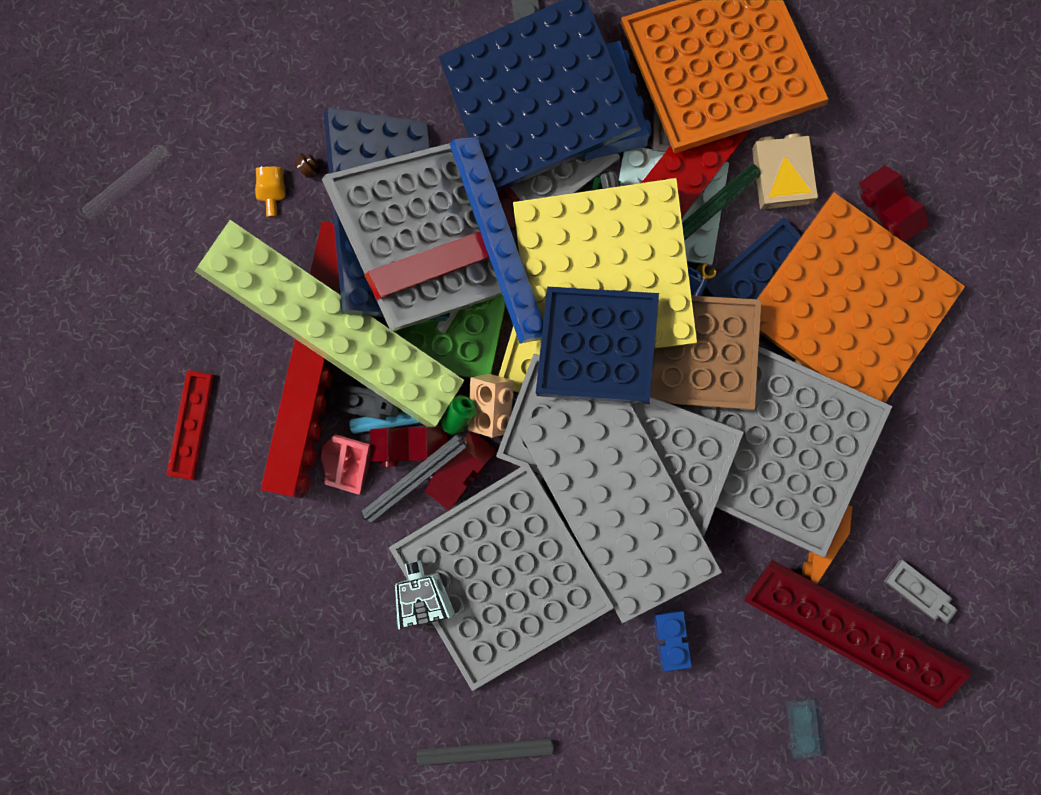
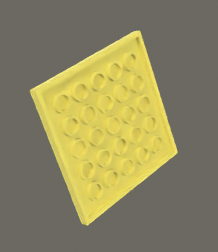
[513,178,697,358]

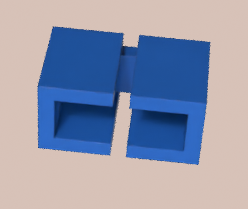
[653,610,692,671]

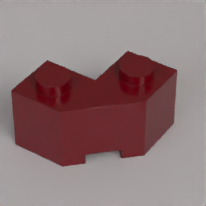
[859,165,929,243]
[370,427,447,467]
[424,431,497,511]

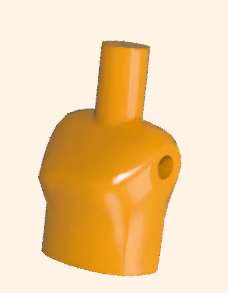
[255,166,286,217]

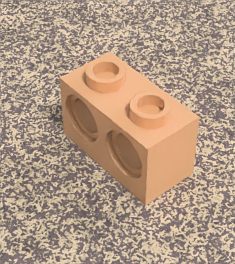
[468,374,513,438]

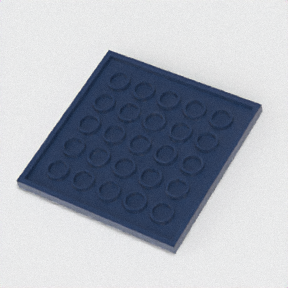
[438,0,641,193]

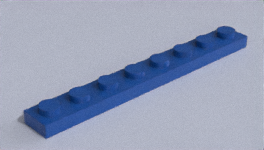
[449,137,543,344]

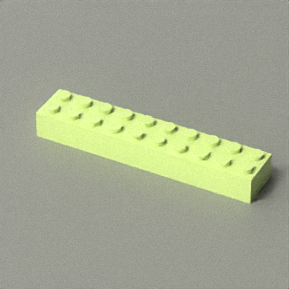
[195,220,464,427]

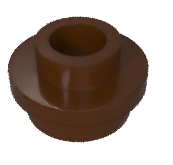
[295,153,319,178]

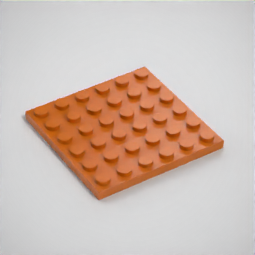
[621,0,828,154]
[757,192,965,403]

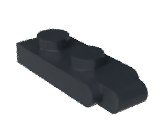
[326,382,399,421]

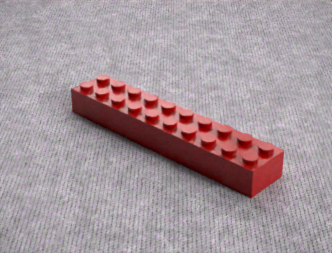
[260,221,341,499]

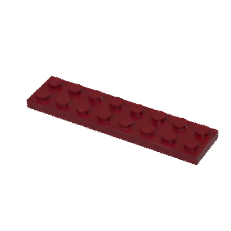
[744,559,971,709]

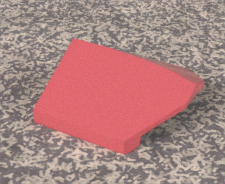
[321,434,371,495]

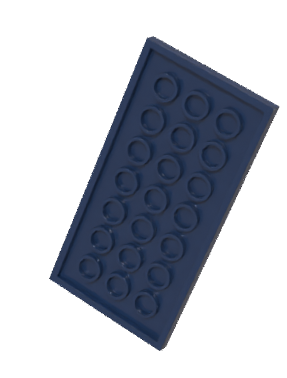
[323,107,450,321]

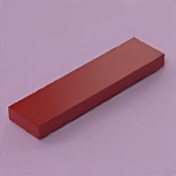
[166,370,215,480]

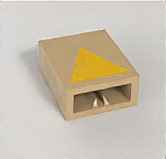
[752,134,818,210]

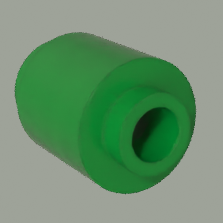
[441,396,477,435]

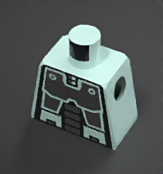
[395,560,455,629]

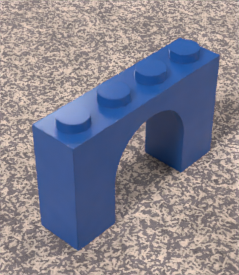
[584,41,652,161]

